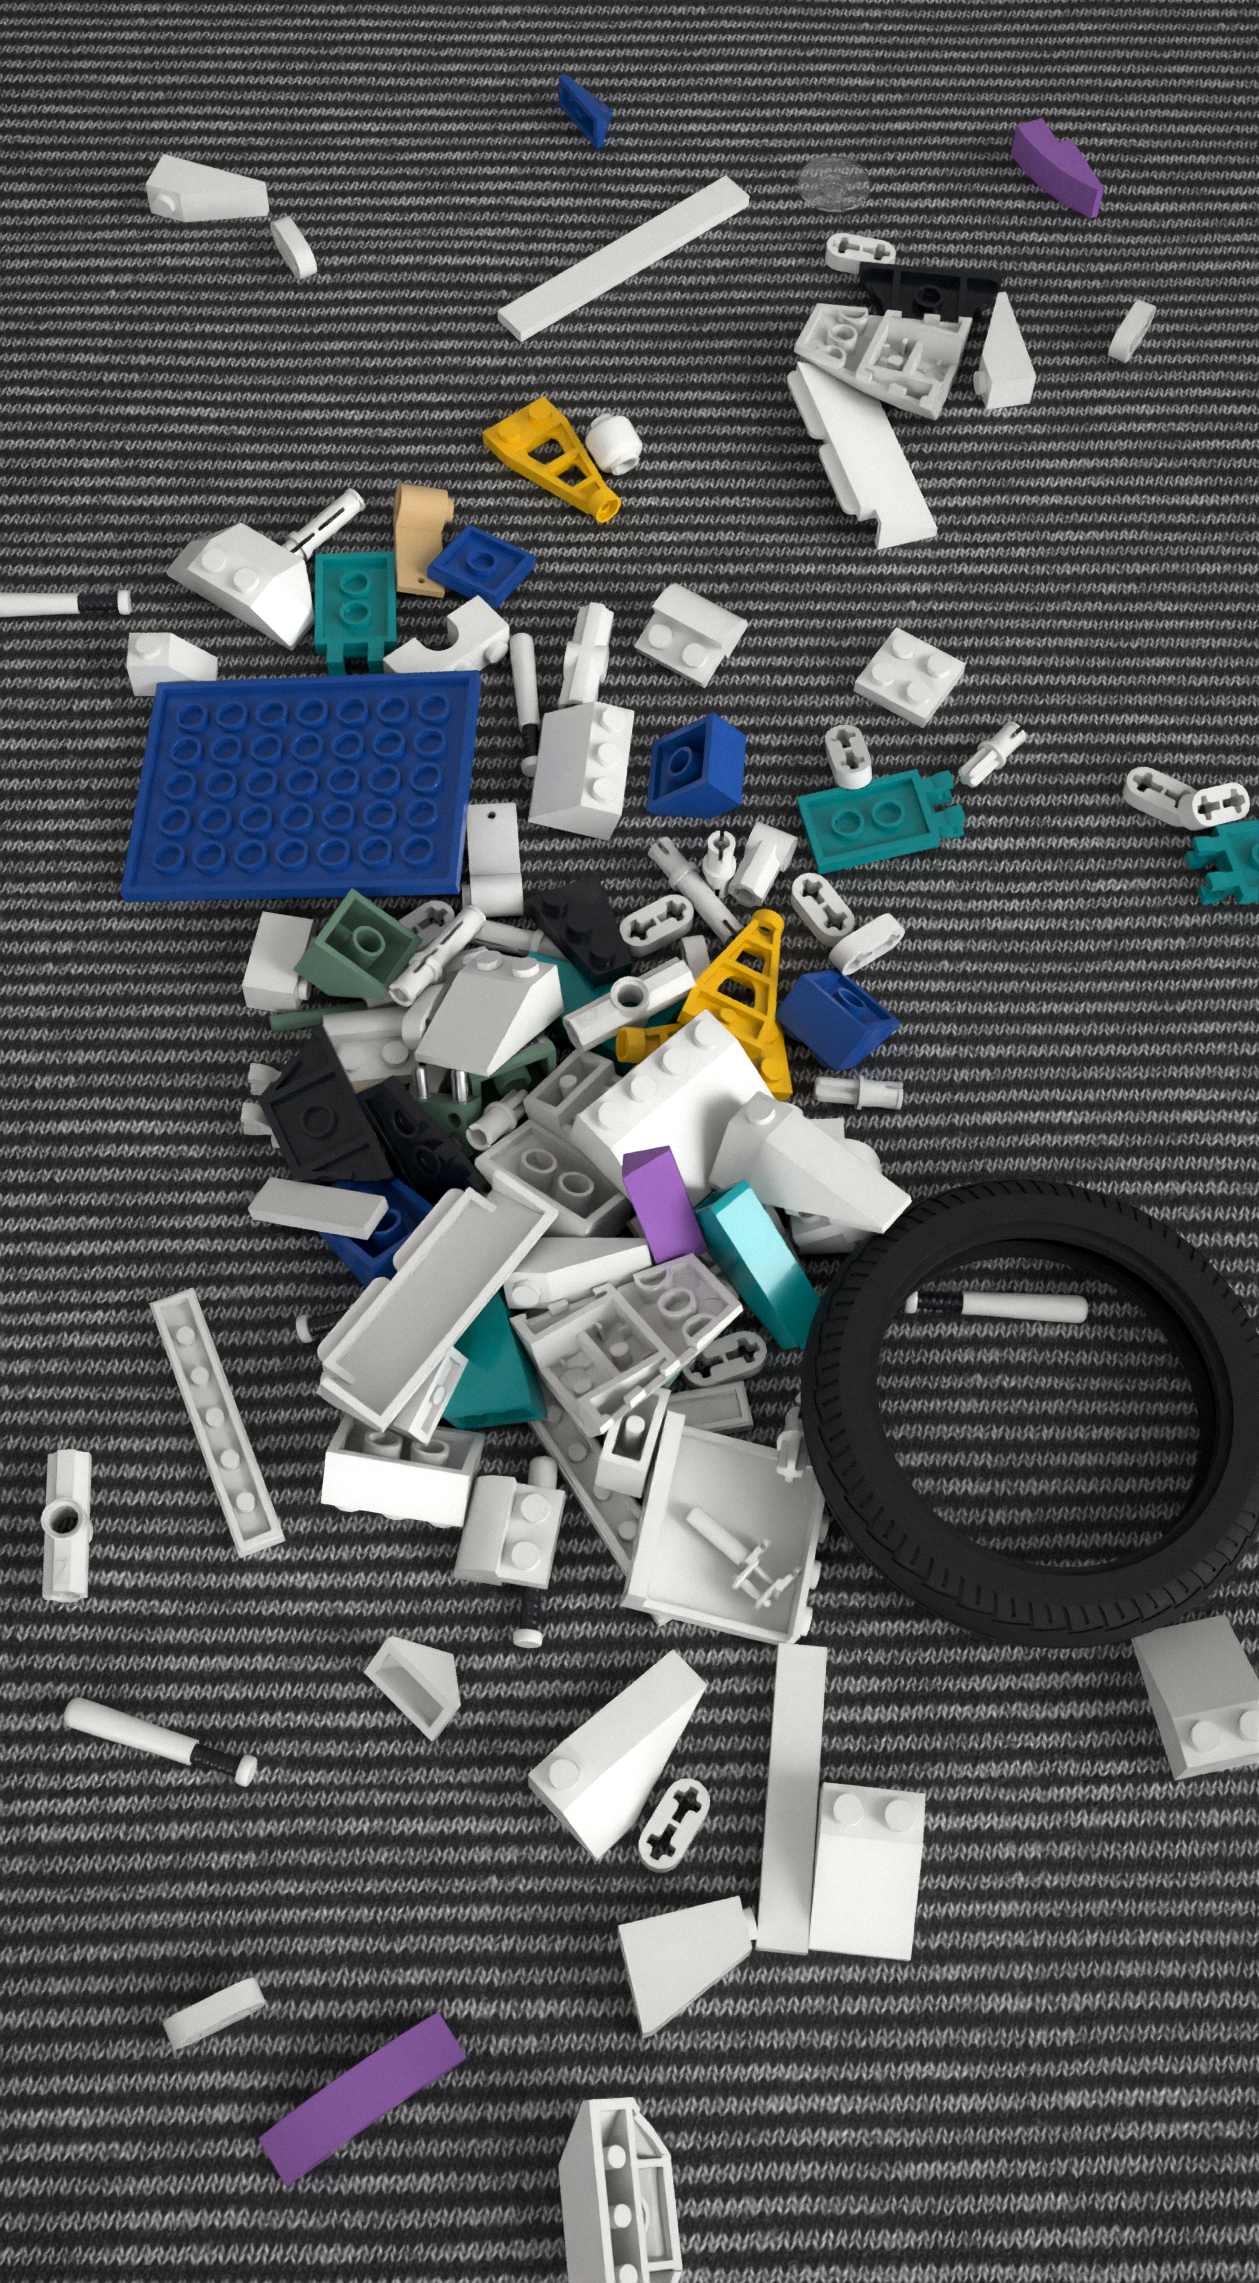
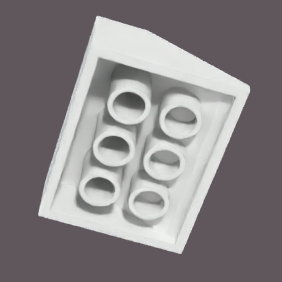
[568,1009,775,1208]

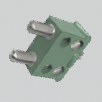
[411,1065,482,1158]

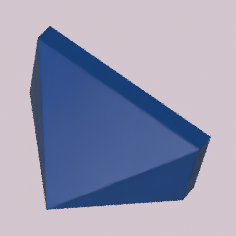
[559,73,614,149]

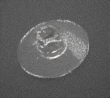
[798,156,871,213]

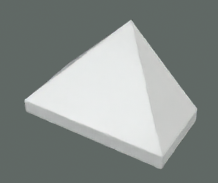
[364,1636,461,1742]

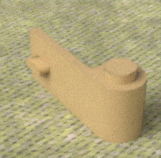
[393,482,454,598]

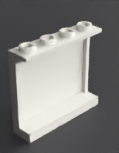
[620,1410,829,1646]

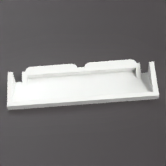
[787,358,938,550]
[317,1168,559,1433]

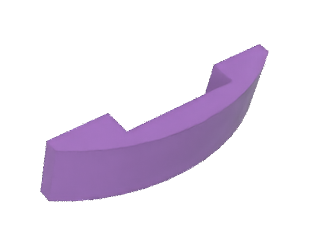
[258,2012,467,2187]

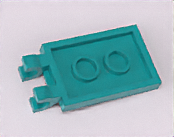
[315,551,397,676]
[796,769,966,875]
[1184,819,1259,905]

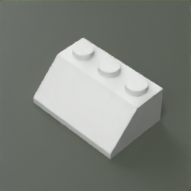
[528,701,635,841]
[321,1412,485,1528]

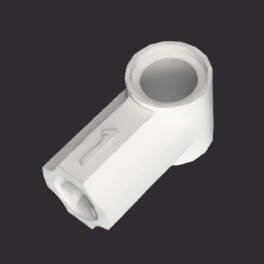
[728,822,798,908]

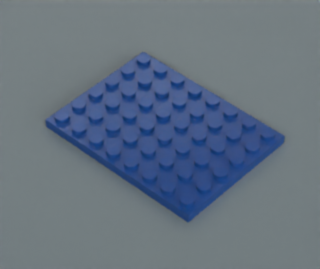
[120,670,481,902]

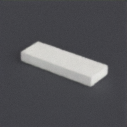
[248,1177,389,1240]

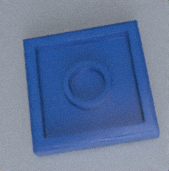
[427,524,537,610]

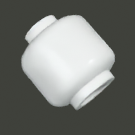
[585,414,642,475]

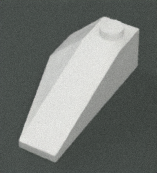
[708,1091,912,1234]
[528,1649,707,1861]

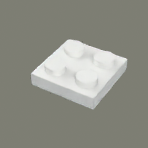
[854,627,966,728]

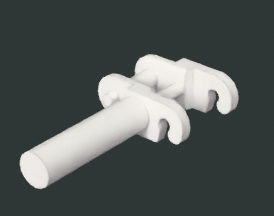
[685,1505,803,1610]

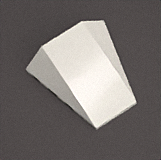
[794,303,972,421]
[509,1253,743,1438]

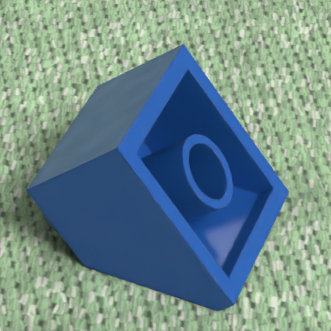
[646,712,746,819]
[775,969,901,1072]

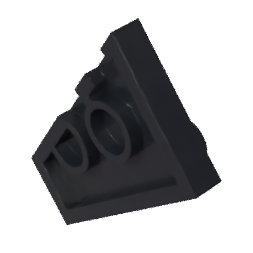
[524,876,633,988]
[354,1075,489,1207]

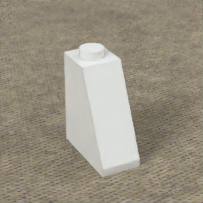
[617,1896,758,2038]

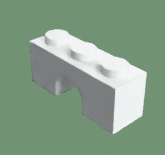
[383,595,510,674]

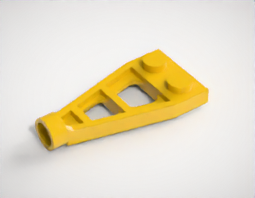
[482,396,621,523]
[676,909,785,1060]
[616,1018,793,1101]

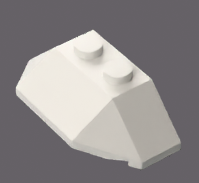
[166,523,315,651]
[558,2097,683,2283]

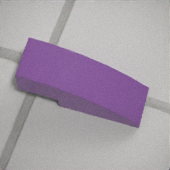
[1011,118,1104,218]

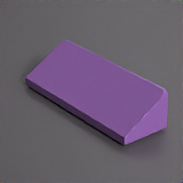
[622,1145,708,1265]

